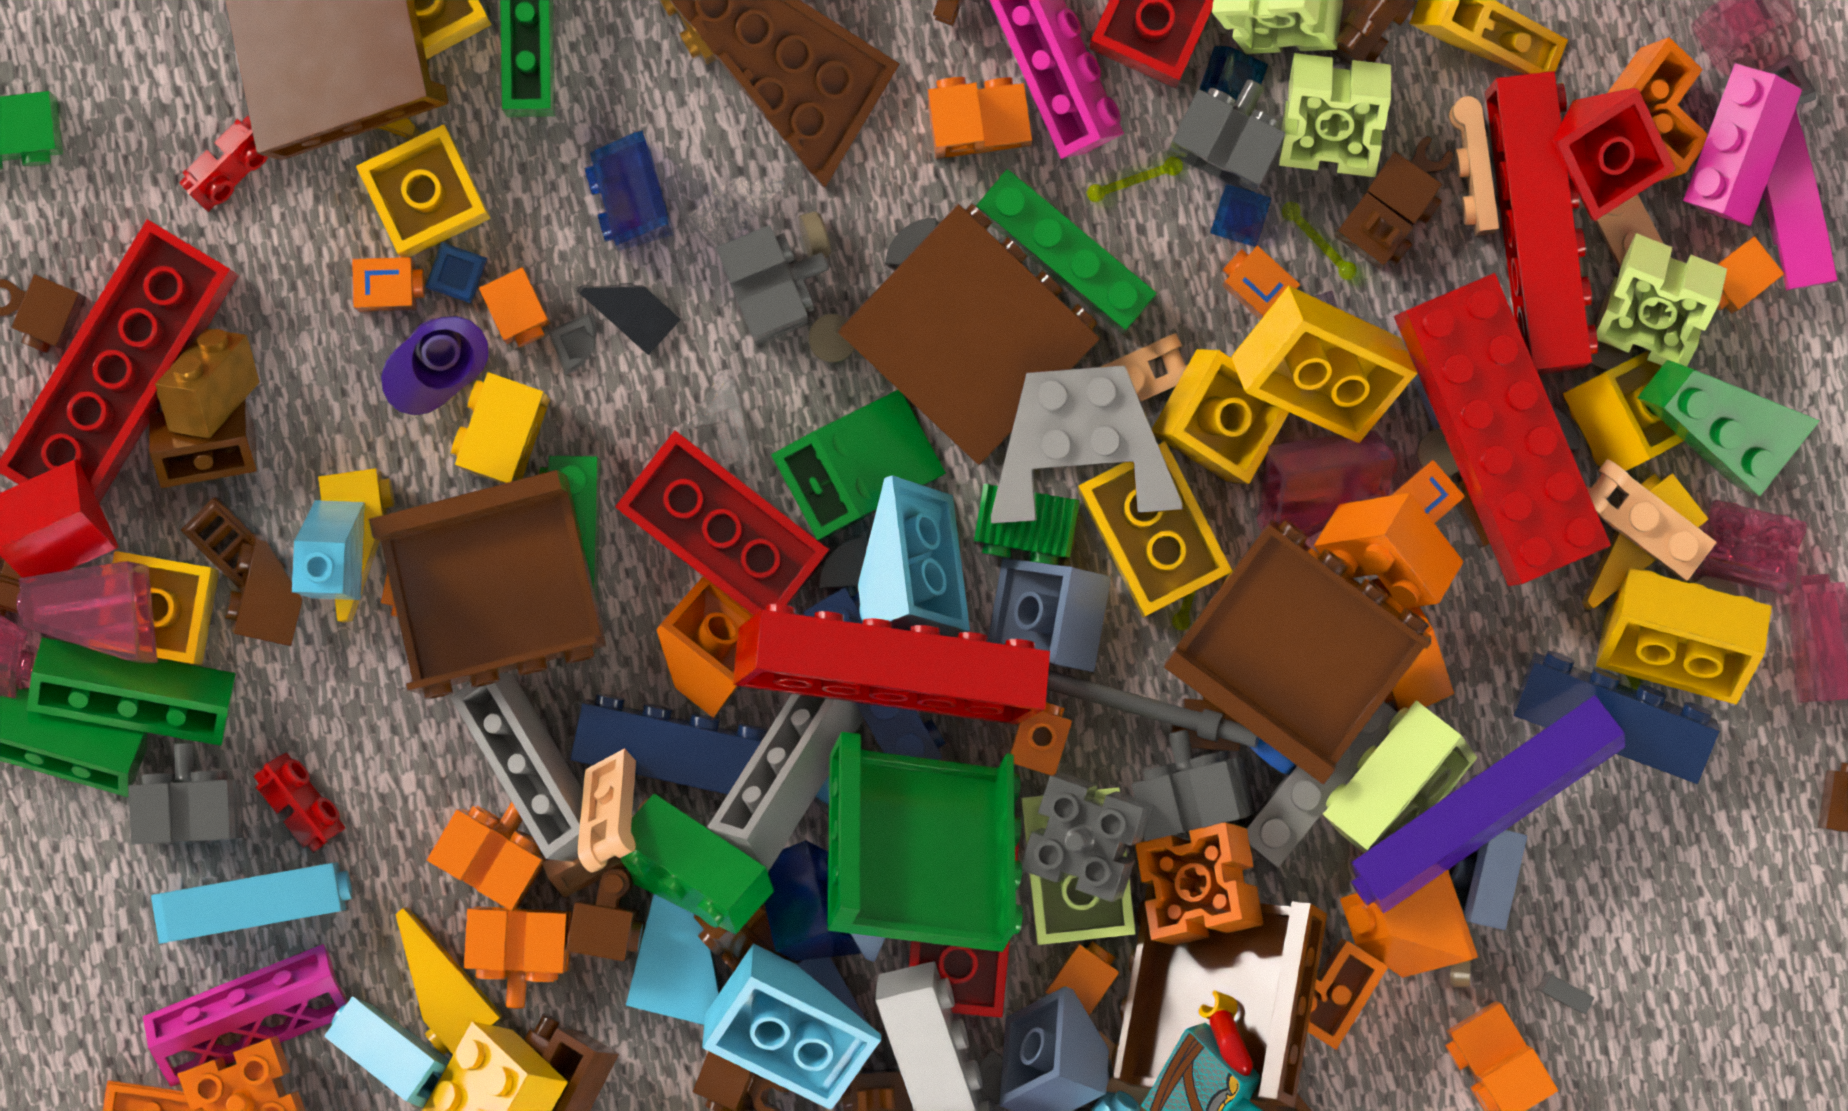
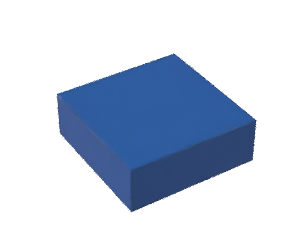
[425,242,488,304]

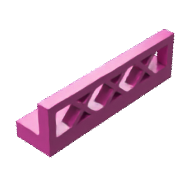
[143,944,348,1087]

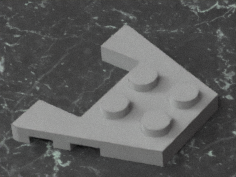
[991,365,1183,524]

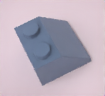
[987,558,1111,672]
[1448,830,1528,930]
[999,986,1109,1111]

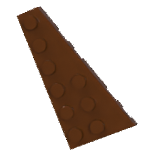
[669,0,900,188]

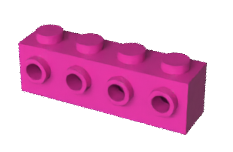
[990,0,1124,159]

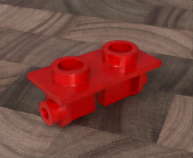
[179,115,268,212]
[253,752,346,853]

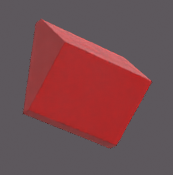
[1553,88,1676,221]
[0,458,119,587]

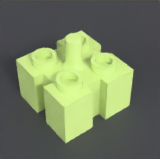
[1212,0,1343,54]
[1279,53,1391,177]
[1595,233,1727,367]

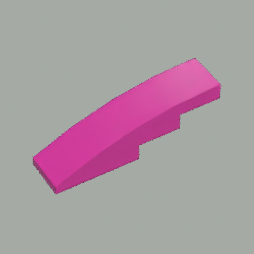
[1762,108,1837,291]

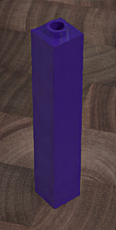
[1351,695,1625,914]

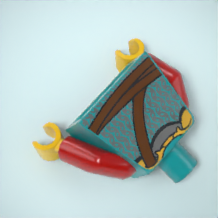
[1141,990,1263,1111]

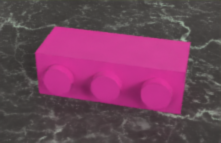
[1683,63,1802,227]

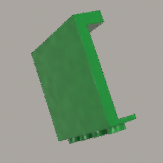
[828,731,1023,952]

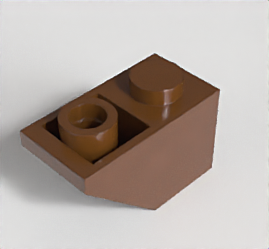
[224,533,303,646]

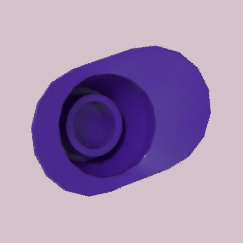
[381,316,489,415]

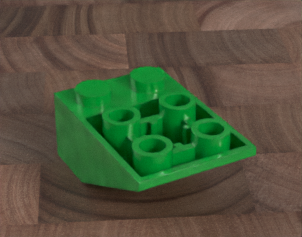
[771,390,946,542]

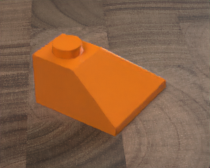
[656,577,754,718]
[1339,870,1478,978]

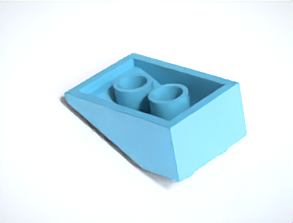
[858,475,970,637]
[702,944,881,1110]

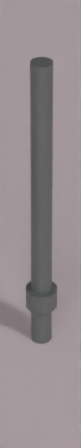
[1047,670,1260,748]

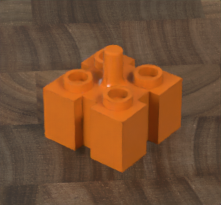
[426,801,548,911]
[1135,822,1264,945]
[464,906,573,1009]
[177,1036,306,1111]

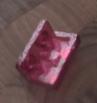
[1695,500,1807,596]

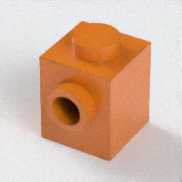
[1009,702,1072,775]

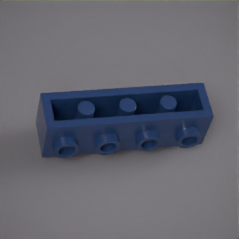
[803,588,946,760]
[1513,651,1720,784]
[570,693,768,794]

